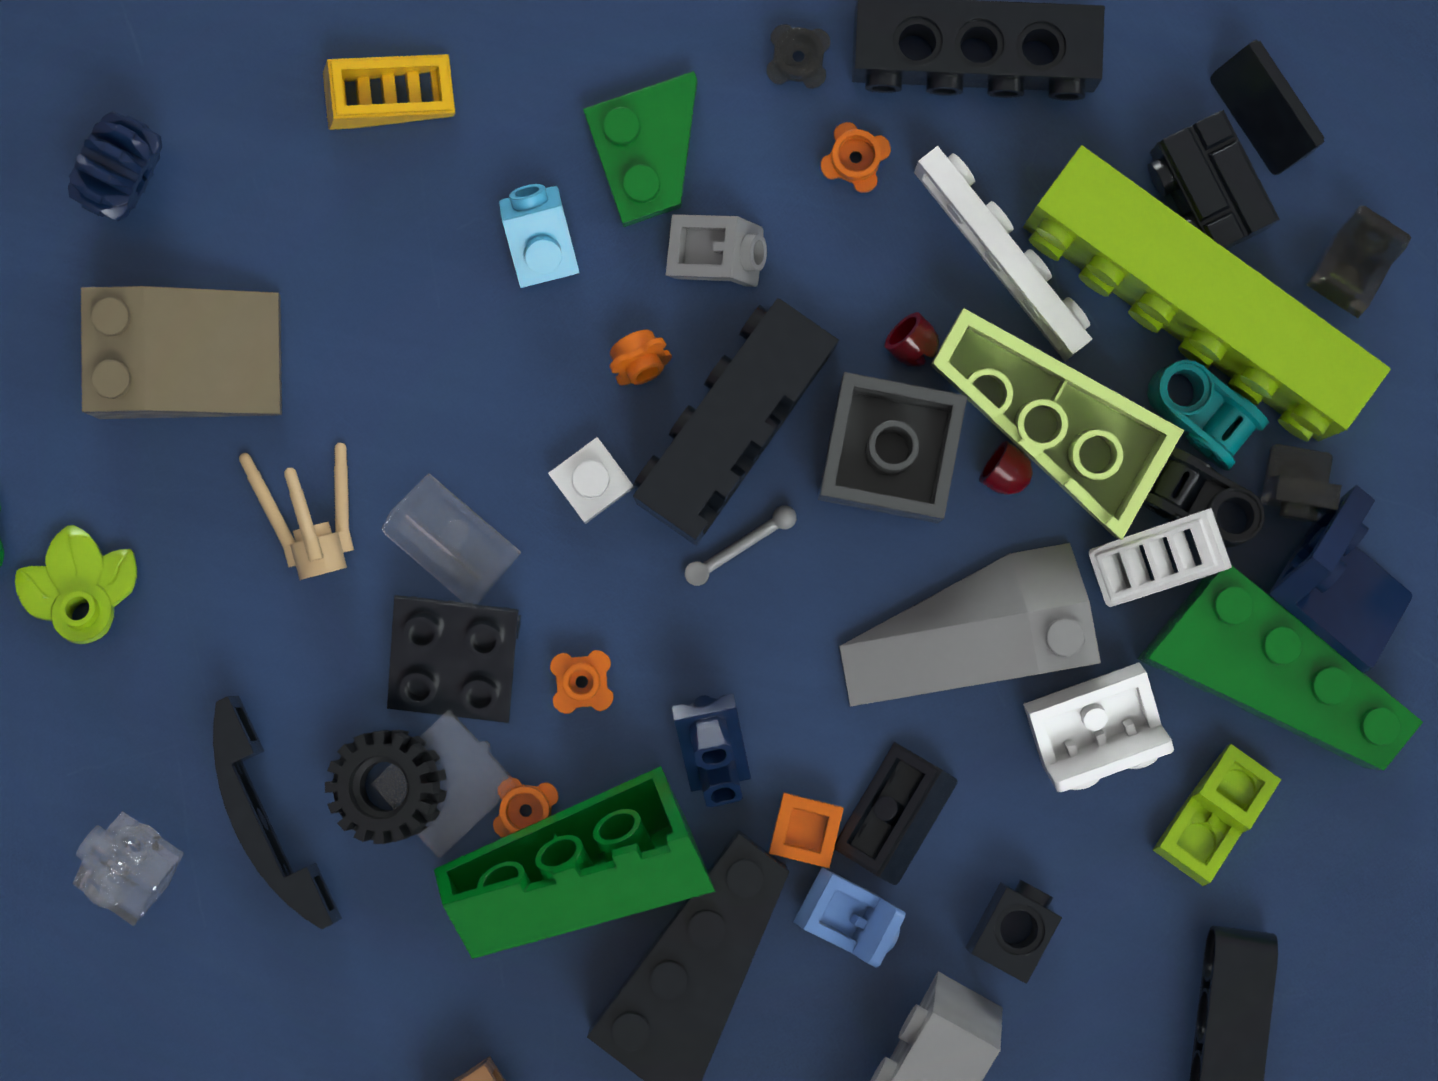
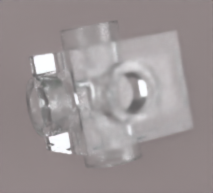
[73,811,184,926]

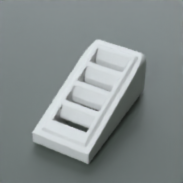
[1089,508,1232,607]

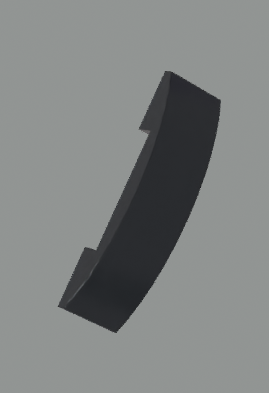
[213,696,342,929]

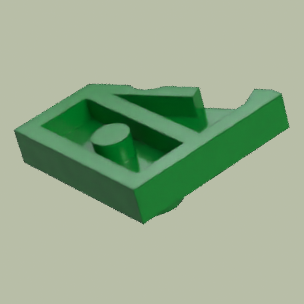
[583,71,697,227]

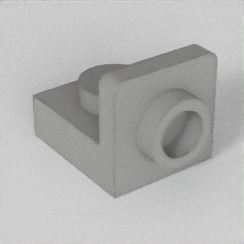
[666,215,767,287]

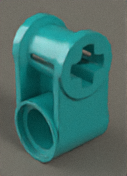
[1147,360,1269,471]

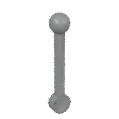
[685,505,797,586]

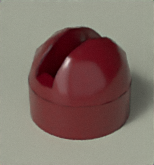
[884,312,939,367]
[979,441,1033,495]

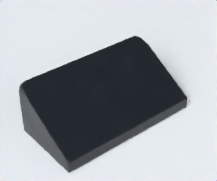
[1210,39,1325,175]
[834,742,958,885]

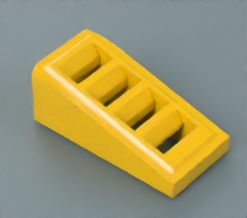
[323,54,455,130]

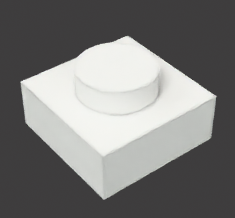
[548,437,635,524]

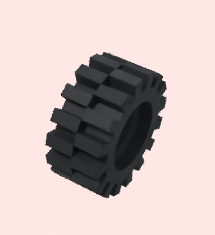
[325,730,447,844]

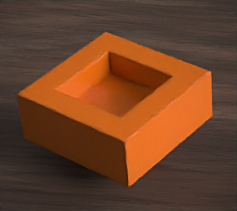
[769,792,844,868]

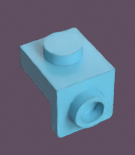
[499,184,580,288]

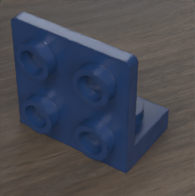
[1269,484,1413,673]

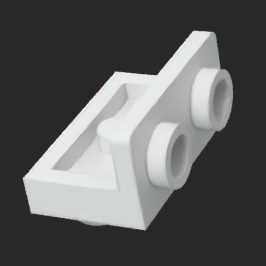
[1023,662,1174,792]

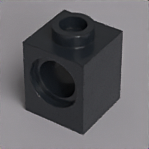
[965,880,1062,984]

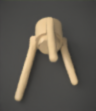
[239,442,354,580]

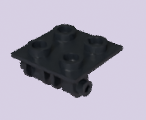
[387,595,521,723]

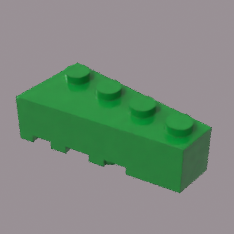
[1137,565,1423,771]
[434,766,715,959]

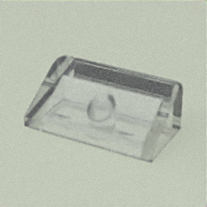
[382,473,521,605]

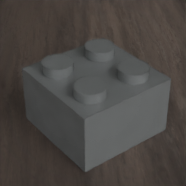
[818,372,968,523]

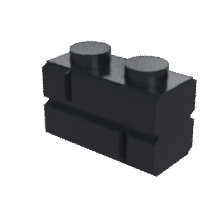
[1148,110,1280,249]

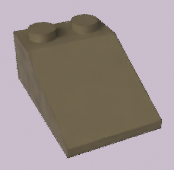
[81,286,282,419]

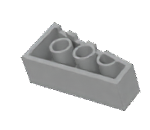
[871,971,1003,1081]

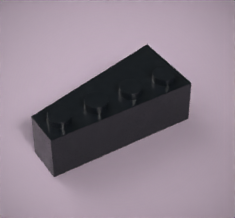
[633,298,839,546]
[587,830,789,1081]

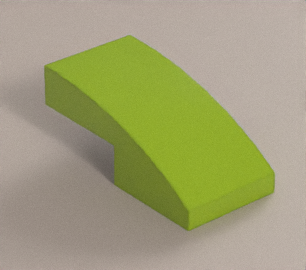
[1153,744,1281,886]

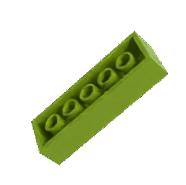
[1023,145,1391,442]

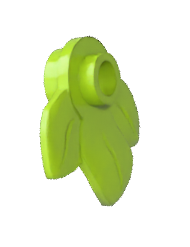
[15,525,137,644]

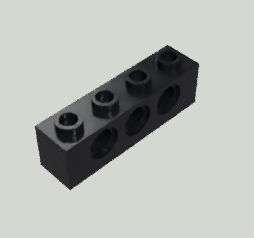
[852,0,1105,101]

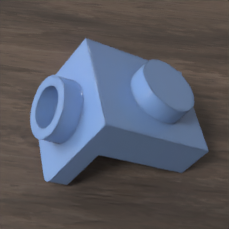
[793,867,906,968]

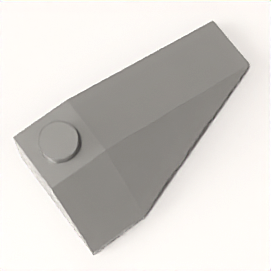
[839,543,1101,707]

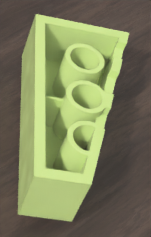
[931,308,1184,540]

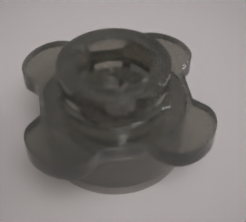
[766,24,831,89]

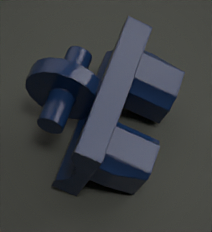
[672,693,751,807]

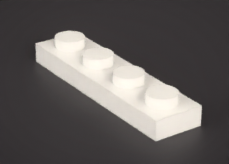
[914,146,1092,361]

